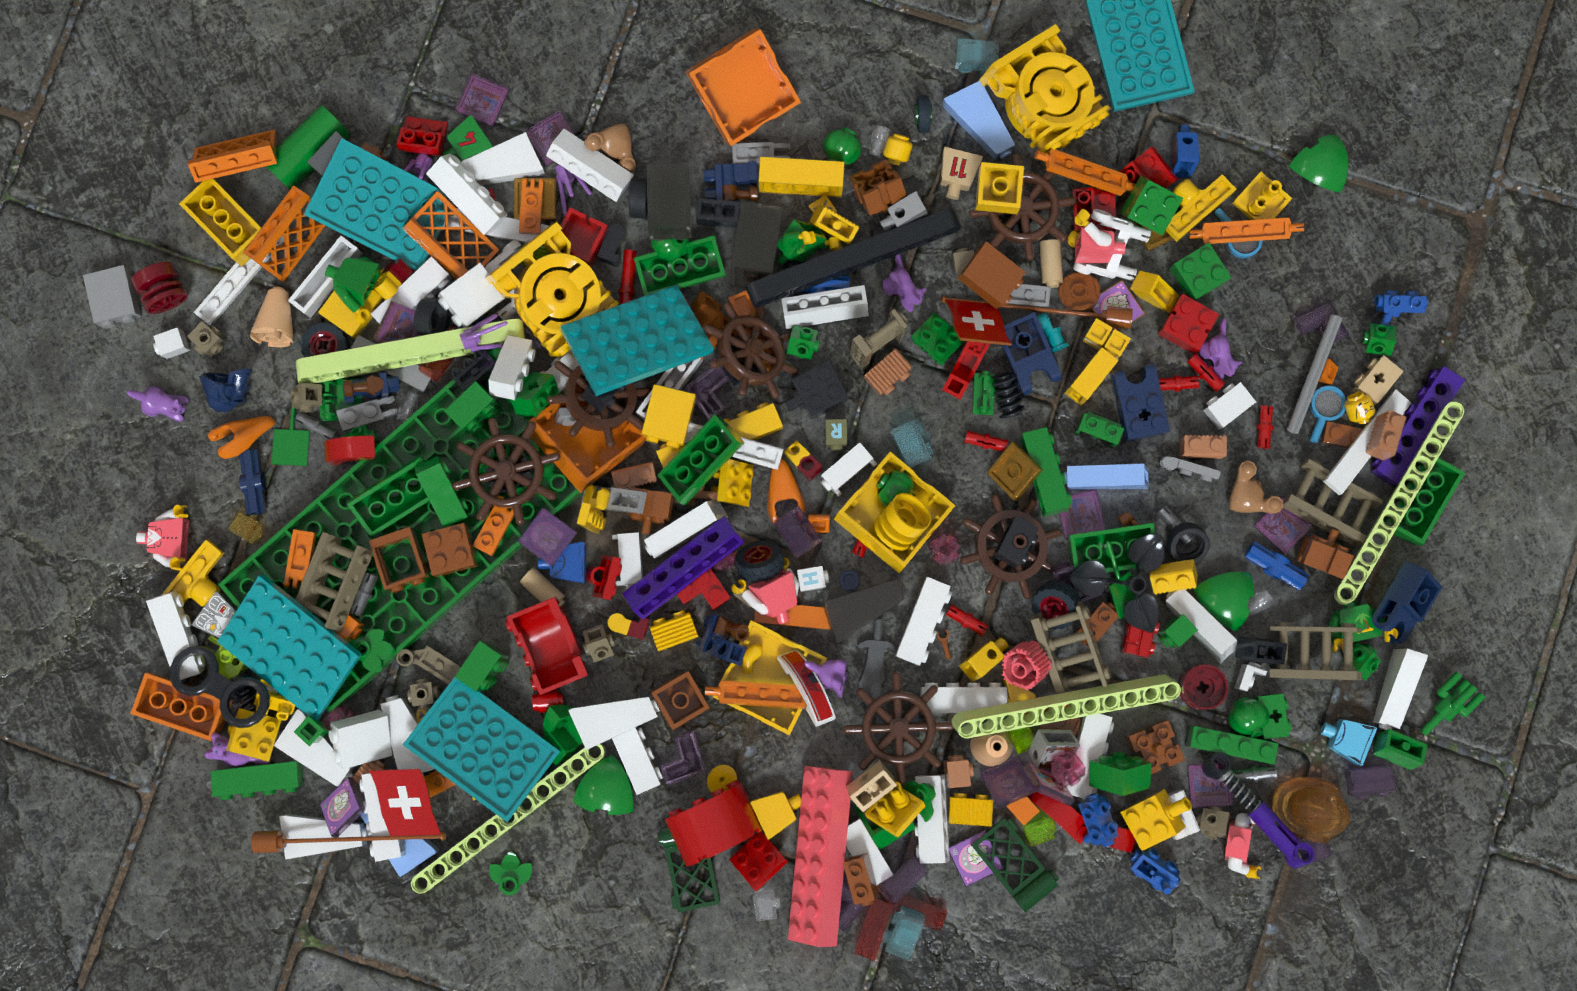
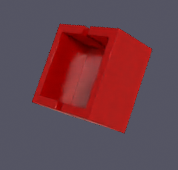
[560,208,608,268]
[1158,294,1219,354]

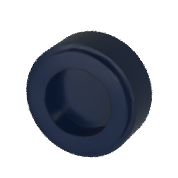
[839,570,860,592]

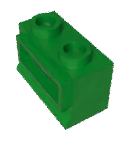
[1075,412,1124,448]

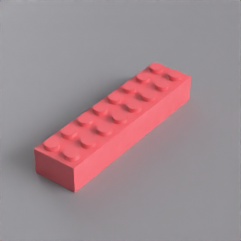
[788,766,853,947]

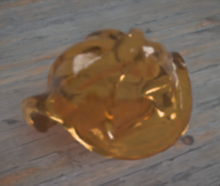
[1272,777,1350,843]

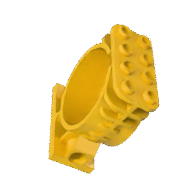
[979,24,1110,154]
[485,222,619,357]

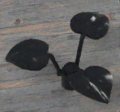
[1070,534,1164,633]

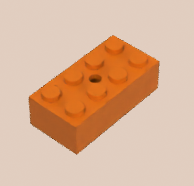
[130,673,233,741]

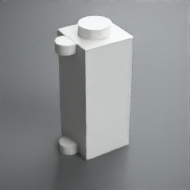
[821,443,877,497]
[612,532,643,589]

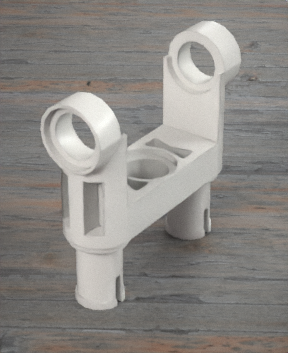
[1073,209,1151,282]
[485,240,536,321]

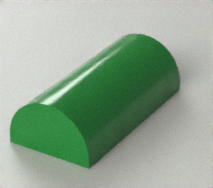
[266,105,351,190]
[634,236,726,296]
[657,414,744,505]
[346,455,430,537]
[1384,458,1466,546]
[1067,523,1155,573]

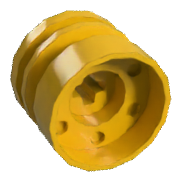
[874,493,931,551]

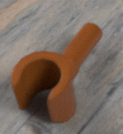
[1117,513,1140,527]
[936,629,951,659]

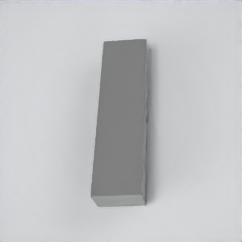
[351,335,434,392]
[581,486,647,514]

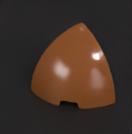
[690,290,737,348]

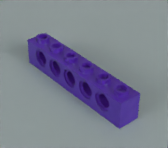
[1370,366,1465,486]
[622,516,744,620]

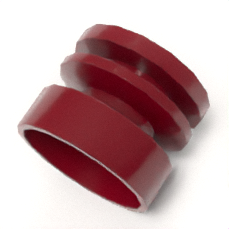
[131,262,188,314]
[1178,665,1228,710]

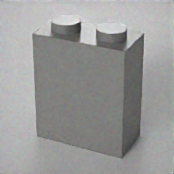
[83,265,142,329]

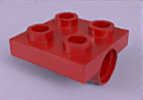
[586,555,622,600]
[729,831,788,892]

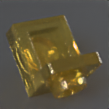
[227,511,263,544]

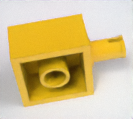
[1120,789,1192,851]

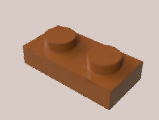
[1321,421,1363,448]

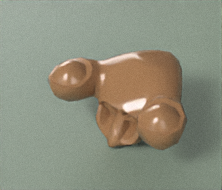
[584,123,636,173]
[1229,460,1283,514]

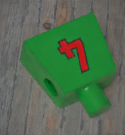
[442,115,493,161]

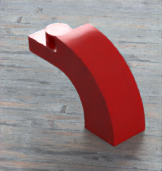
[942,341,990,400]
[324,436,375,465]
[1026,781,1088,844]

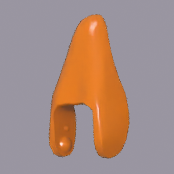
[208,416,275,459]
[767,459,806,525]

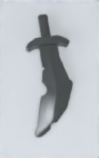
[857,619,896,715]

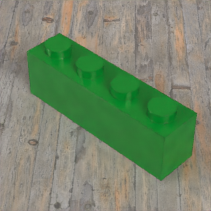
[1020,427,1072,517]
[1185,725,1279,765]
[210,761,304,800]

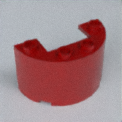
[505,596,588,695]
[665,780,763,867]

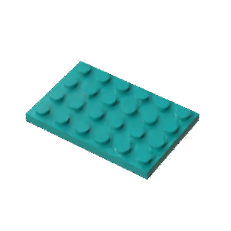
[1085,0,1195,112]
[303,138,454,271]
[560,285,714,396]
[217,574,362,721]
[402,677,560,823]

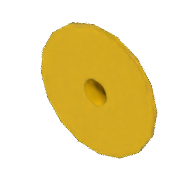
[707,765,737,792]

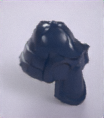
[199,369,253,413]

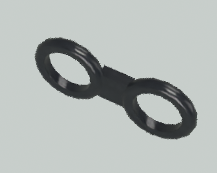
[169,646,270,728]

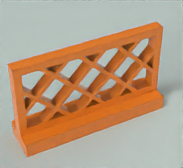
[188,129,278,183]
[243,185,325,282]
[402,191,499,280]

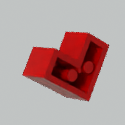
[677,568,731,610]

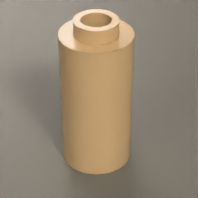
[1039,239,1063,288]
[520,567,565,607]

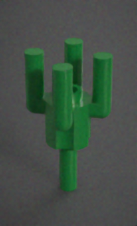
[1420,671,1486,736]

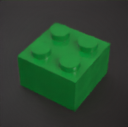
[1120,176,1183,236]
[1169,243,1232,301]
[444,381,500,435]
[1089,752,1151,796]

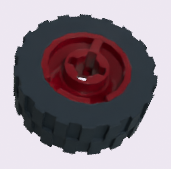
[300,322,350,358]
[735,540,784,582]
[1031,580,1080,629]

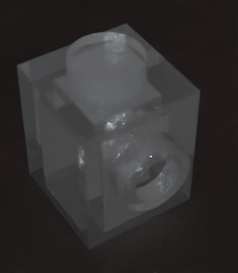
[753,887,781,922]

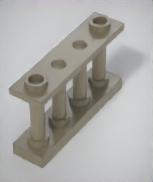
[850,309,908,371]
[1283,459,1384,548]
[295,532,374,632]
[1031,601,1111,694]
[1270,622,1362,680]

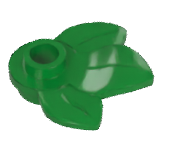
[352,629,395,672]
[904,781,936,822]
[489,851,533,895]

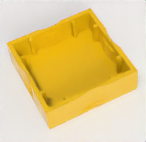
[834,452,956,573]
[713,620,827,735]

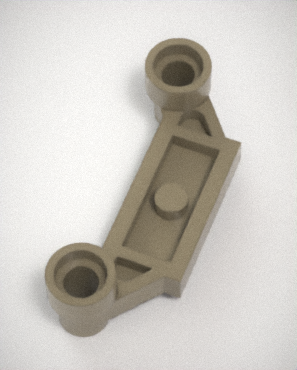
[396,645,462,685]

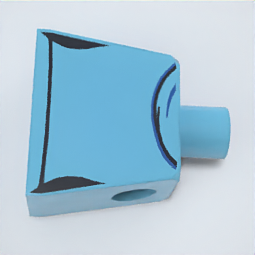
[1320,719,1377,766]

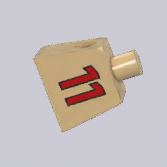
[940,147,983,200]

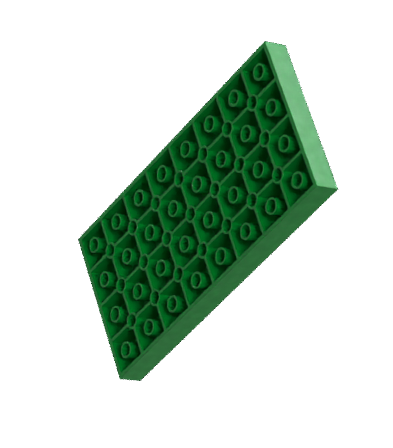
[218,377,584,713]

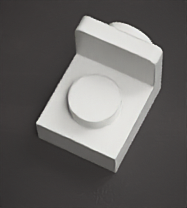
[1234,662,1267,692]

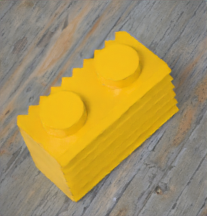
[809,205,859,244]
[1150,559,1198,595]
[650,610,699,651]
[947,793,993,826]

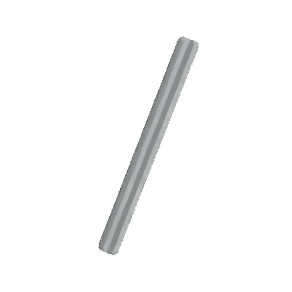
[1287,314,1342,434]

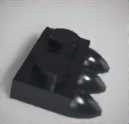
[452,350,496,391]

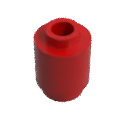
[532,689,564,713]

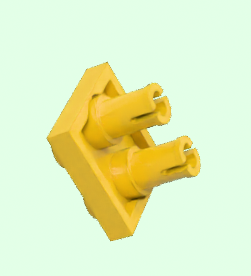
[1232,172,1292,220]
[711,459,753,507]
[226,708,281,761]
[865,782,925,838]

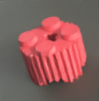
[1001,640,1052,690]

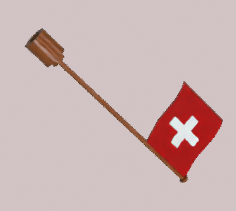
[941,295,1133,346]
[251,769,446,853]

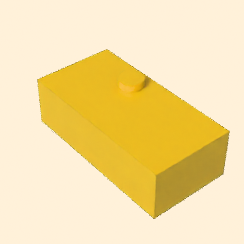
[759,157,844,197]
[179,179,262,267]

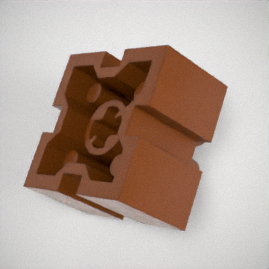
[849,159,907,216]
[626,487,674,534]
[1295,529,1354,579]
[1125,720,1185,774]

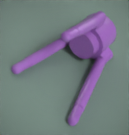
[404,154,433,182]
[555,164,592,216]
[459,314,508,352]

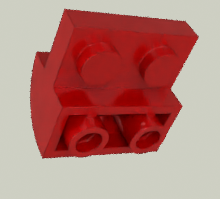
[397,116,448,156]
[1119,146,1178,193]
[1073,187,1116,233]

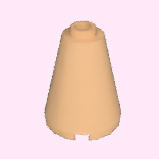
[250,287,294,347]
[970,731,1013,766]

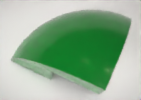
[1289,134,1349,193]
[1193,572,1254,631]
[543,705,584,765]
[573,755,633,815]

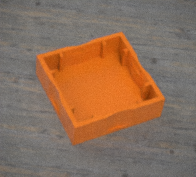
[685,28,801,146]
[527,379,646,493]

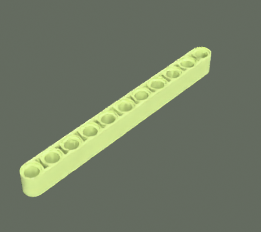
[296,319,525,384]
[1334,402,1464,605]
[952,674,1181,738]
[411,743,606,894]

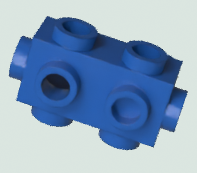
[1374,290,1428,325]
[1078,793,1118,847]
[1130,848,1181,894]

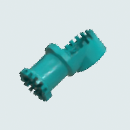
[1037,312,1069,353]

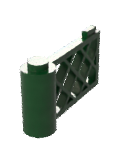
[971,818,1059,913]
[658,827,720,913]

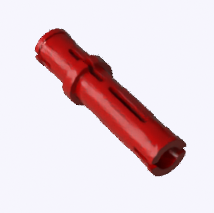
[618,249,637,305]

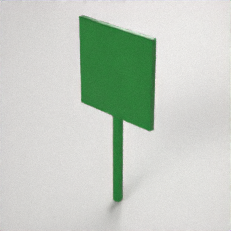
[271,404,310,466]
[1106,541,1135,619]

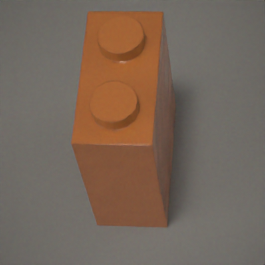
[957,241,1026,309]

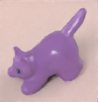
[883,254,927,312]
[1199,319,1242,379]
[127,386,189,422]
[804,659,848,698]
[205,733,270,767]

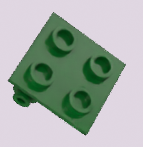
[911,312,964,366]
[320,378,362,421]

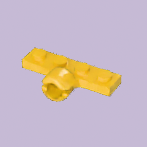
[1165,174,1236,242]
[577,485,610,534]
[163,539,225,607]

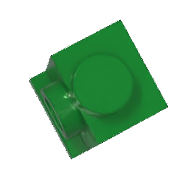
[294,715,330,747]

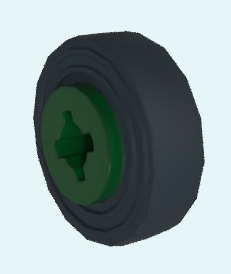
[914,95,932,133]

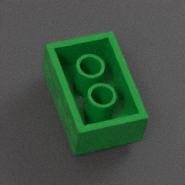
[455,641,510,692]

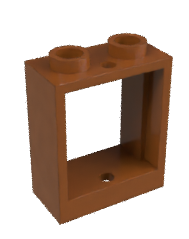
[369,527,430,593]

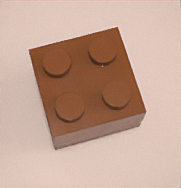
[422,523,478,577]
[649,670,709,730]

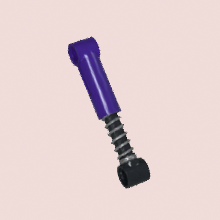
[1202,752,1315,869]

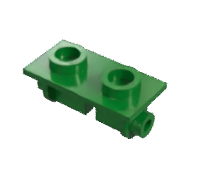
[972,371,995,415]

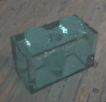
[954,38,999,74]
[890,420,933,469]
[883,905,926,961]

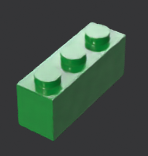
[414,456,469,528]

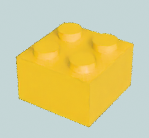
[975,162,1024,214]

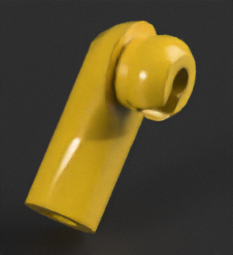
[742,644,763,674]

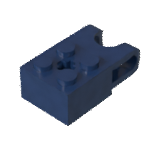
[1001,312,1062,396]
[1111,362,1170,443]
[1372,561,1442,645]

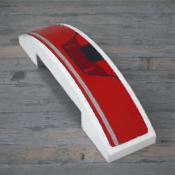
[777,650,835,727]

